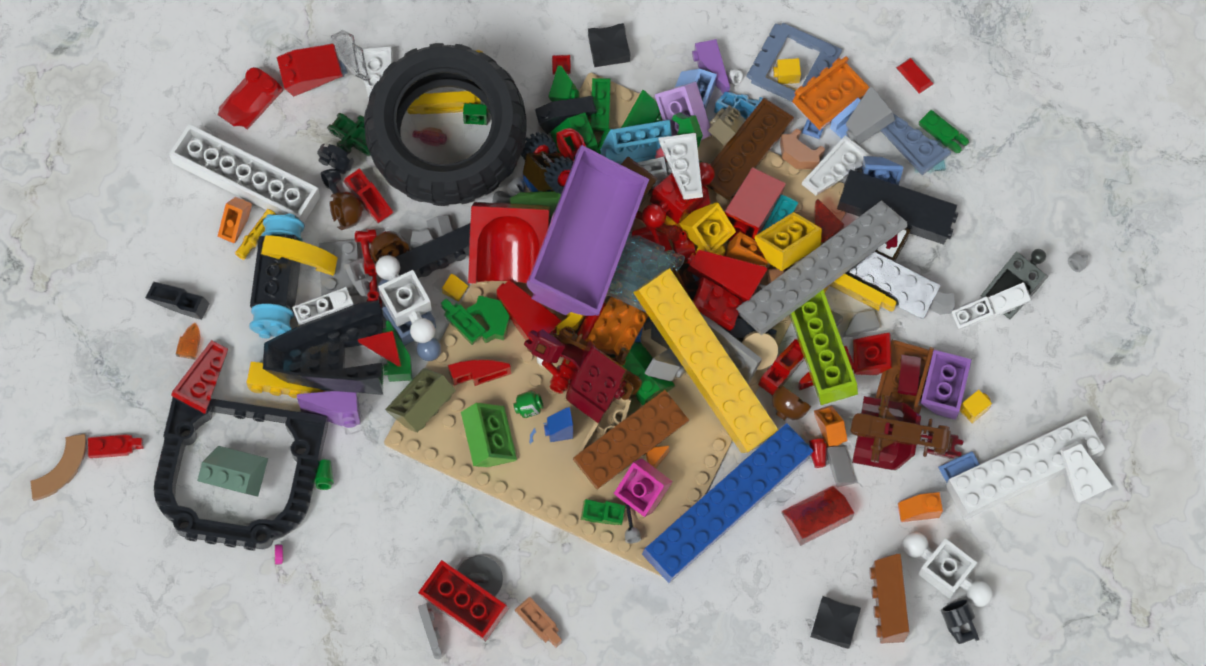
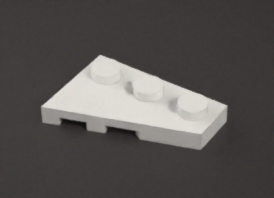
[1060,442,1112,503]

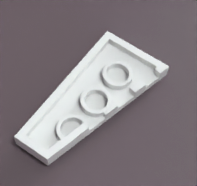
[801,135,871,196]

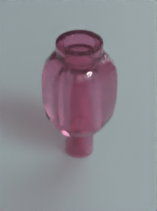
[412,127,447,146]

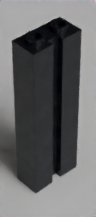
[837,169,958,245]

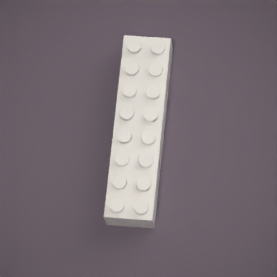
[169,124,320,223]
[946,416,1105,520]

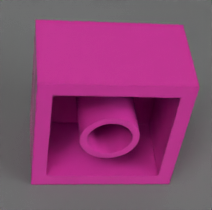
[613,458,673,517]

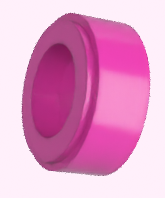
[275,544,283,565]

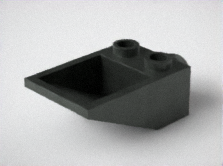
[980,249,1048,320]

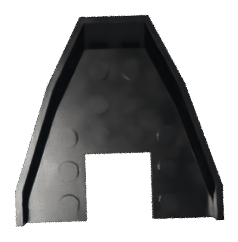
[263,300,383,395]

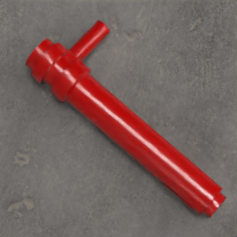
[542,302,606,394]

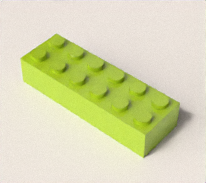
[789,290,858,405]

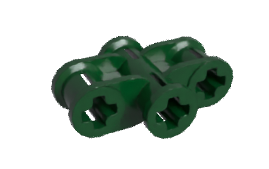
[327,113,371,156]

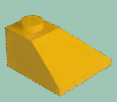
[680,202,736,253]

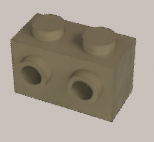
[708,105,746,145]

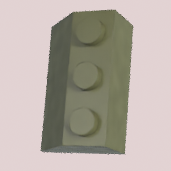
[385,368,456,433]

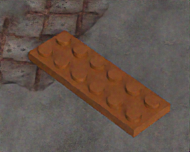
[573,390,689,490]

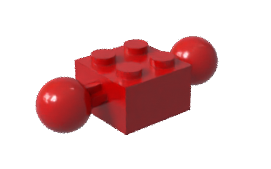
[642,162,715,228]

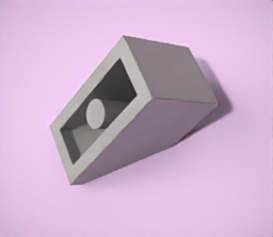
[645,348,686,381]

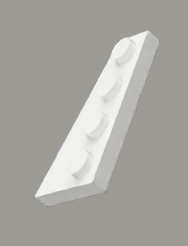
[356,46,393,98]
[658,133,703,200]

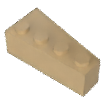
[573,398,631,463]

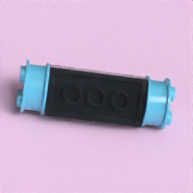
[249,213,305,339]

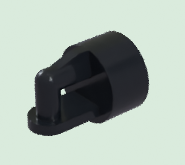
[941,599,980,644]

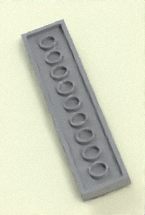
[736,201,907,335]

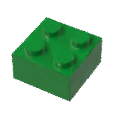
[463,103,488,125]

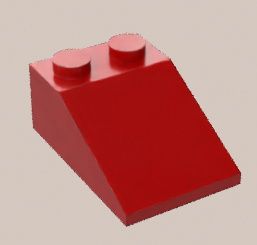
[276,44,343,97]

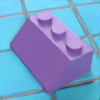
[921,350,972,420]

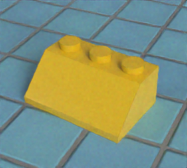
[755,212,822,271]

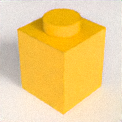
[773,58,801,84]
[960,390,992,424]

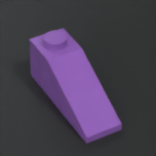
[692,39,730,94]

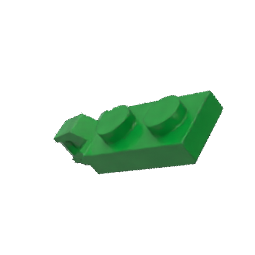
[441,298,486,345]

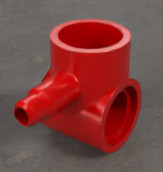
[671,231,696,260]

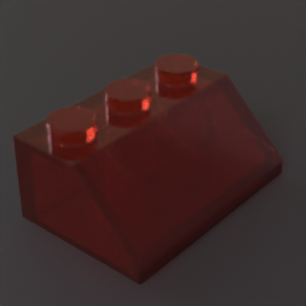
[781,486,854,546]

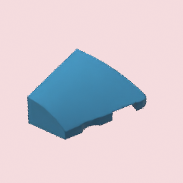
[714,92,763,122]

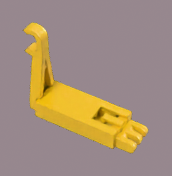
[407,50,483,115]
[823,273,896,312]

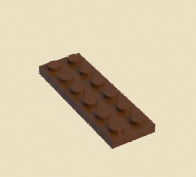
[706,98,794,201]

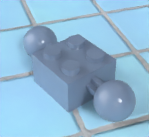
[378,279,441,361]

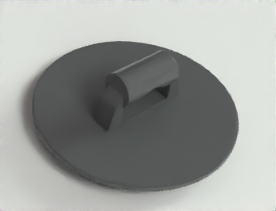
[457,556,503,597]

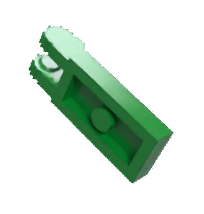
[918,110,969,154]

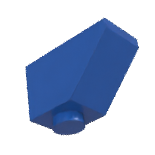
[544,407,573,442]

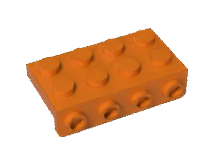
[792,56,870,130]
[582,290,648,356]

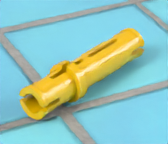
[235,209,276,260]

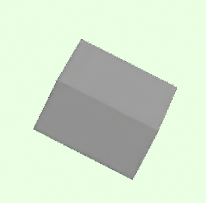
[427,215,453,240]
[410,229,433,249]
[930,291,955,315]

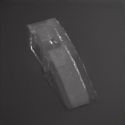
[331,30,369,81]

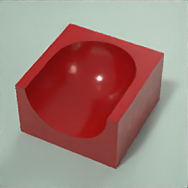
[468,202,551,284]

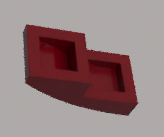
[897,355,921,396]

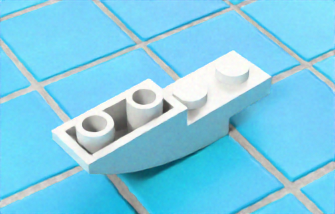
[951,282,1032,329]

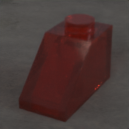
[813,199,844,243]

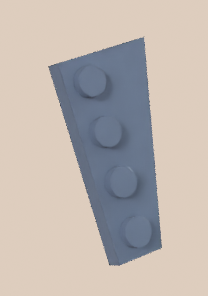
[880,114,951,175]

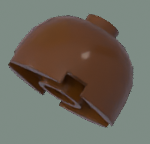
[329,192,364,231]
[370,231,409,264]
[772,384,811,421]

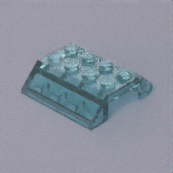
[607,232,685,312]

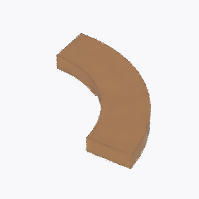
[30,434,87,501]

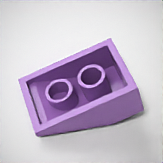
[297,391,360,428]

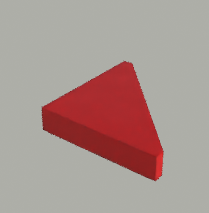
[358,331,401,367]

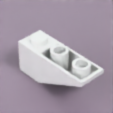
[292,287,353,325]

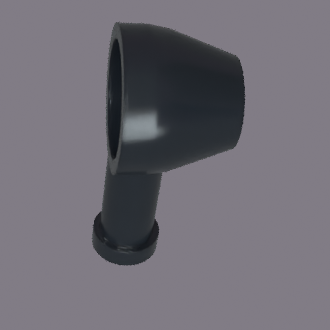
[321,169,341,194]

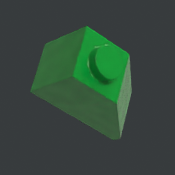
[548,66,579,102]

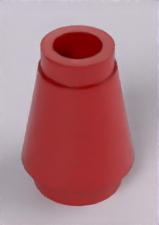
[809,439,827,468]

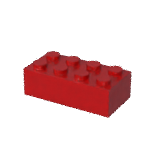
[418,560,509,642]

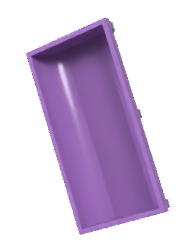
[527,145,649,316]

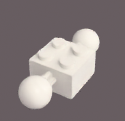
[376,255,435,343]
[903,532,993,607]

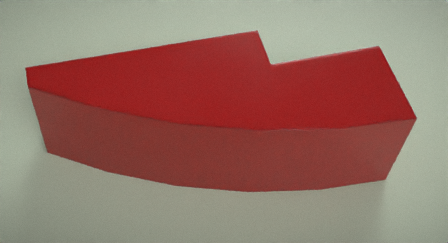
[343,168,394,223]
[758,339,804,396]
[448,360,511,386]

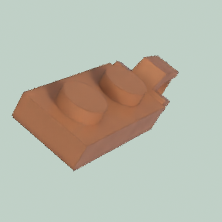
[515,597,562,648]

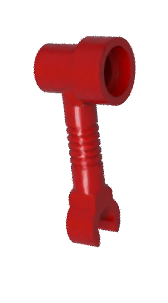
[354,229,376,274]
[367,268,382,309]

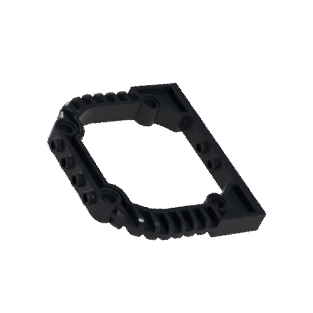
[154,397,329,551]

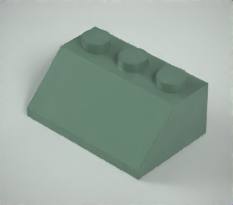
[197,446,268,497]

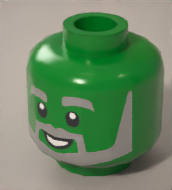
[513,390,544,418]

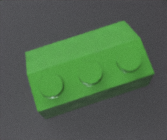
[461,403,517,467]

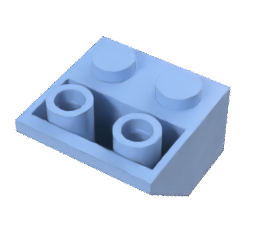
[675,69,717,111]

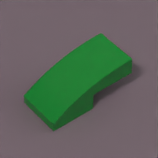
[580,499,625,525]

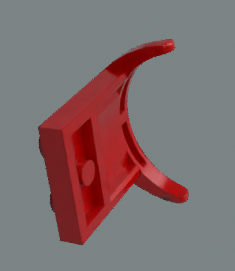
[692,277,742,331]

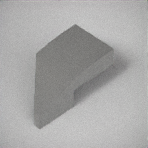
[344,258,373,296]
[843,310,880,338]

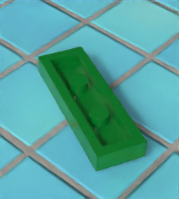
[590,78,611,131]

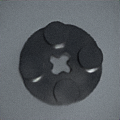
[317,144,354,174]

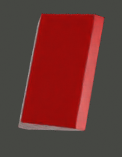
[853,332,892,375]

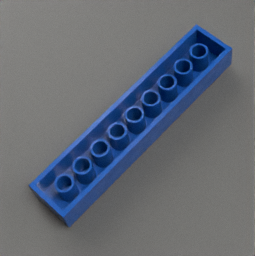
[642,423,814,583]

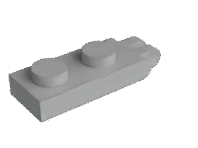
[418,604,442,659]

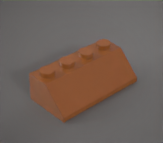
[869,554,909,644]

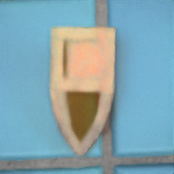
[176,323,200,360]

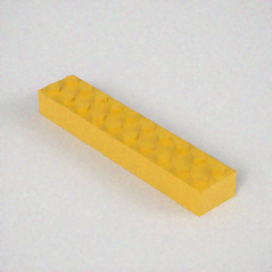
[633,268,778,453]

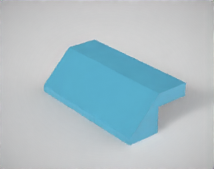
[600,120,672,165]

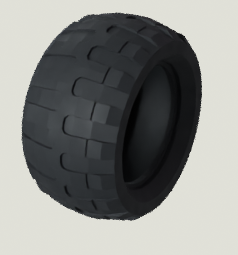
[364,43,527,206]

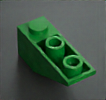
[383,321,412,382]

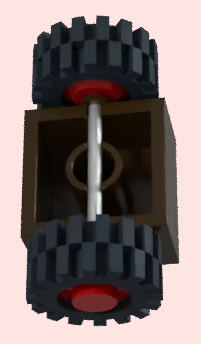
[521,132,574,194]

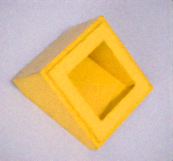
[442,273,468,302]

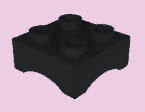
[588,23,631,67]
[810,596,861,649]

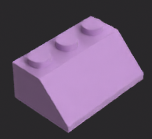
[655,81,712,140]

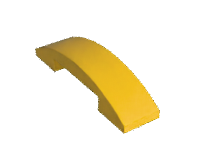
[261,235,338,276]

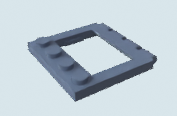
[746,23,842,102]

